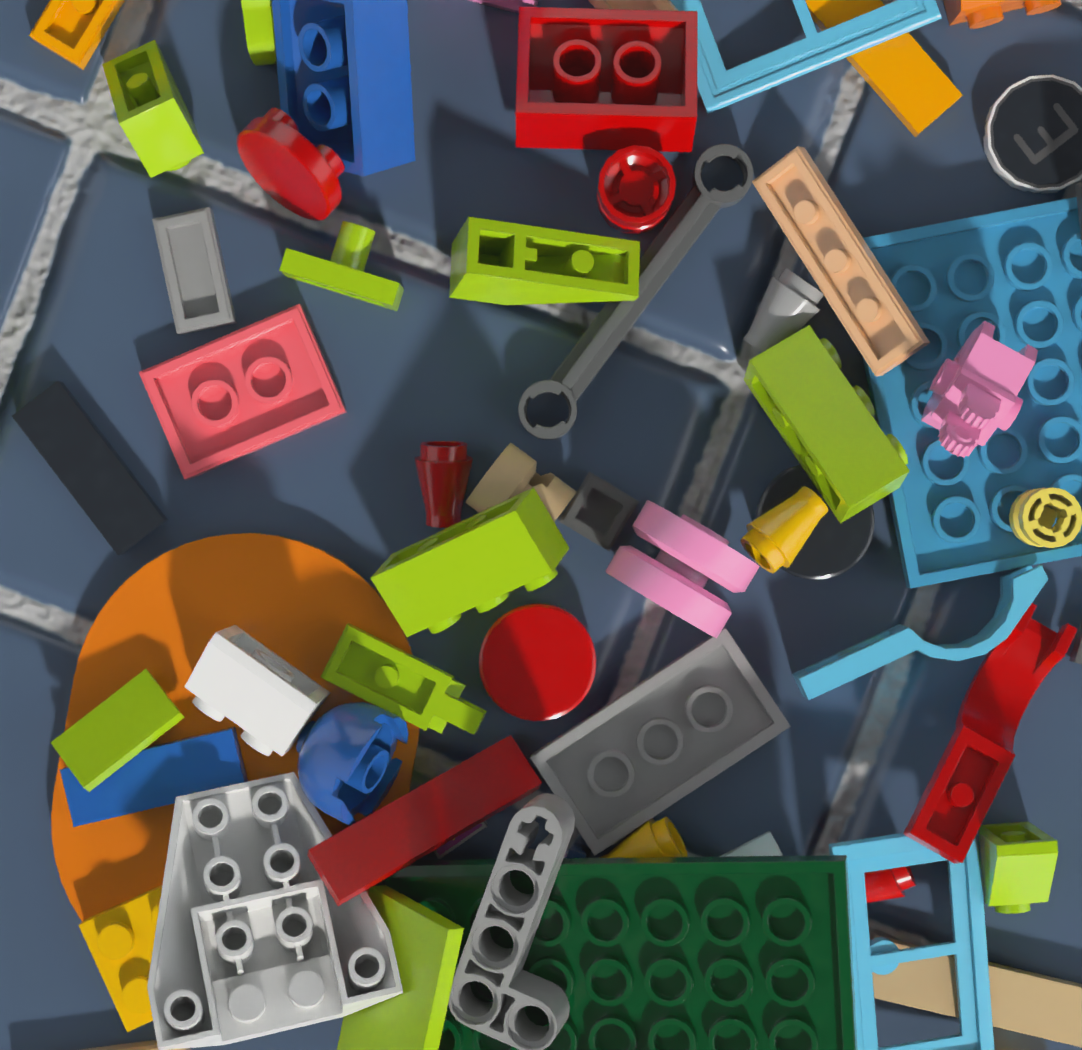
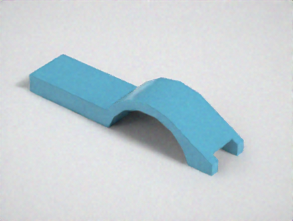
[792,565,1048,700]

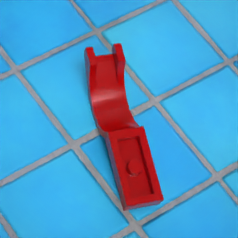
[903,603,1078,864]

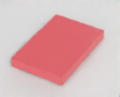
[139,304,347,480]

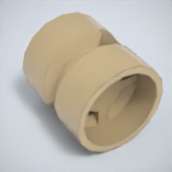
[465,442,576,522]

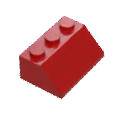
[515,7,698,152]

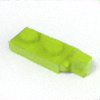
[321,623,487,735]

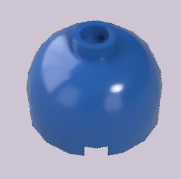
[296,702,409,826]

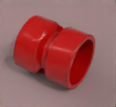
[596,145,676,235]

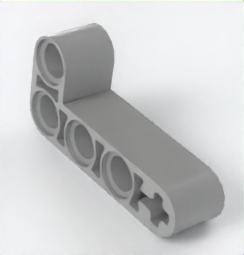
[448,793,575,1050]

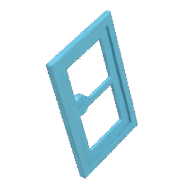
[670,0,942,114]
[828,830,994,1050]

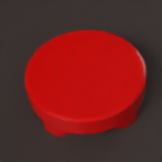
[236,108,345,221]
[479,603,596,721]

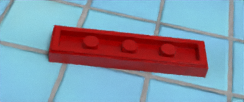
[307,735,542,906]

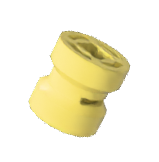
[1009,487,1082,548]

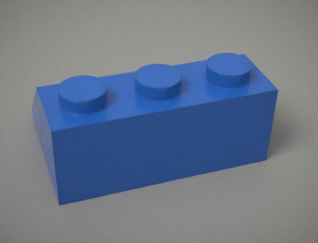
[272,0,415,177]

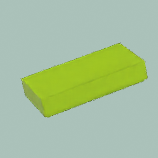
[50,669,185,792]

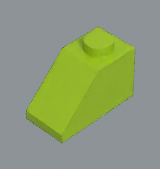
[102,40,204,178]
[979,822,1058,914]

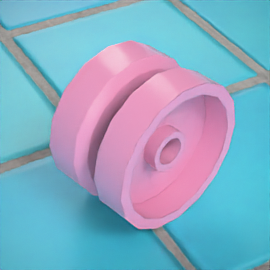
[605,500,760,638]

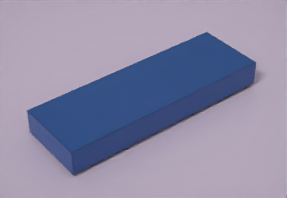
[60,727,248,827]

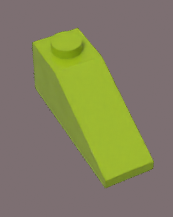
[449,217,640,305]

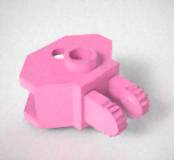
[921,321,1038,458]

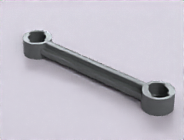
[518,144,754,440]

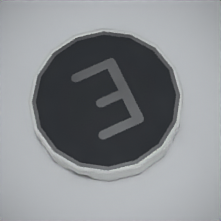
[983,75,1082,194]

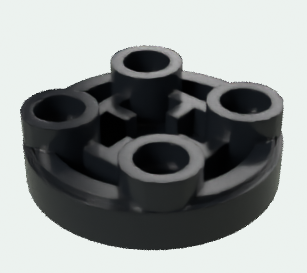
[755,464,875,580]

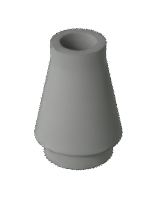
[744,268,823,352]

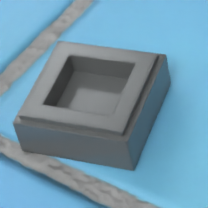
[559,472,639,551]

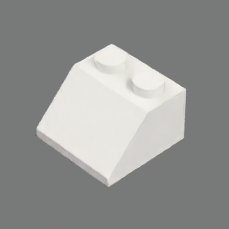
[184,625,330,756]

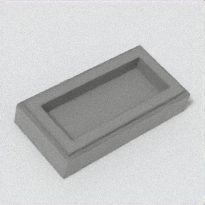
[152,207,237,335]

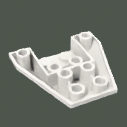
[147,772,403,1050]

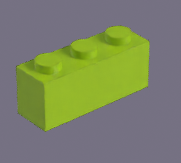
[744,325,910,524]
[371,487,569,637]

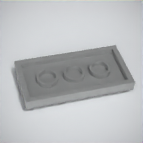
[530,627,791,855]

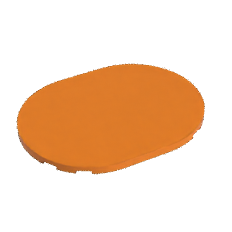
[51,533,420,921]

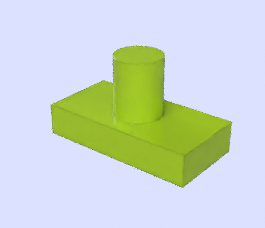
[279,221,404,311]

